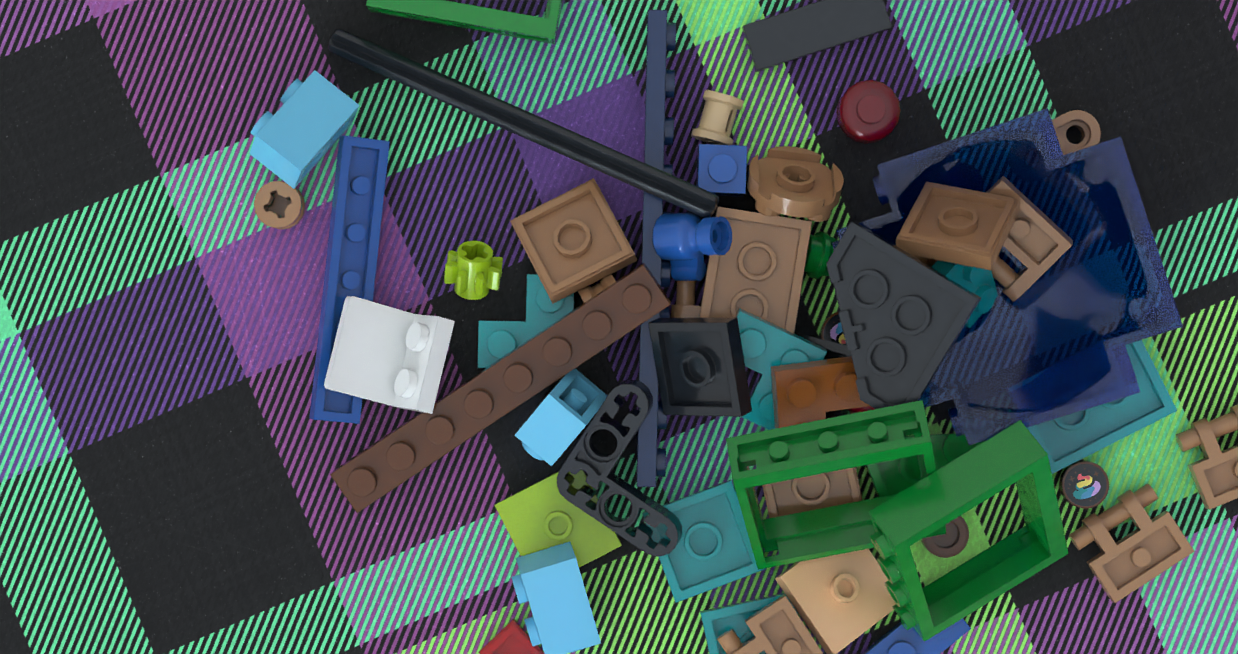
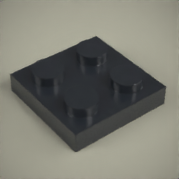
[648,317,752,417]

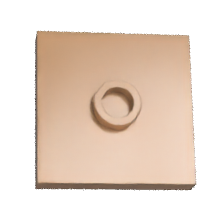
[775,549,896,654]

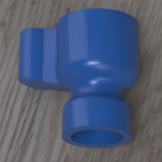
[652,212,732,281]

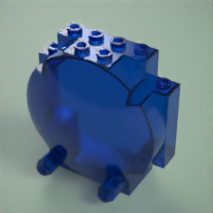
[832,108,1183,445]

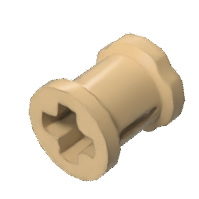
[691,90,744,145]

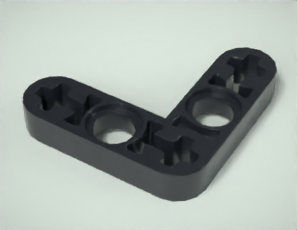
[557,380,682,556]

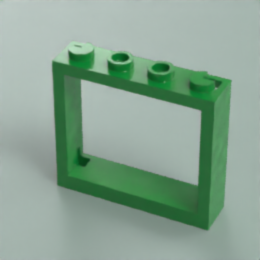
[366,0,563,44]
[726,400,947,570]
[869,420,1069,642]

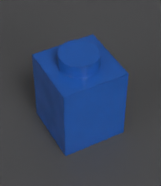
[696,144,747,197]

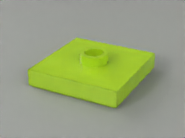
[494,470,622,568]

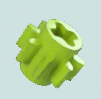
[444,241,503,300]

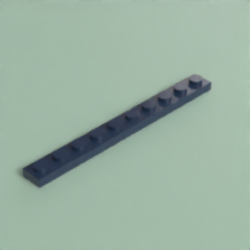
[636,10,676,487]

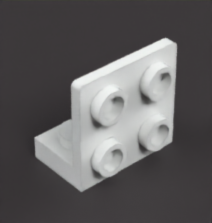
[324,296,455,414]

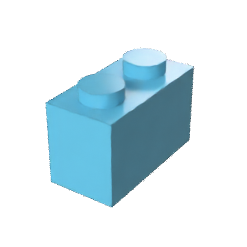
[249,70,360,189]
[515,369,608,466]
[511,542,601,654]

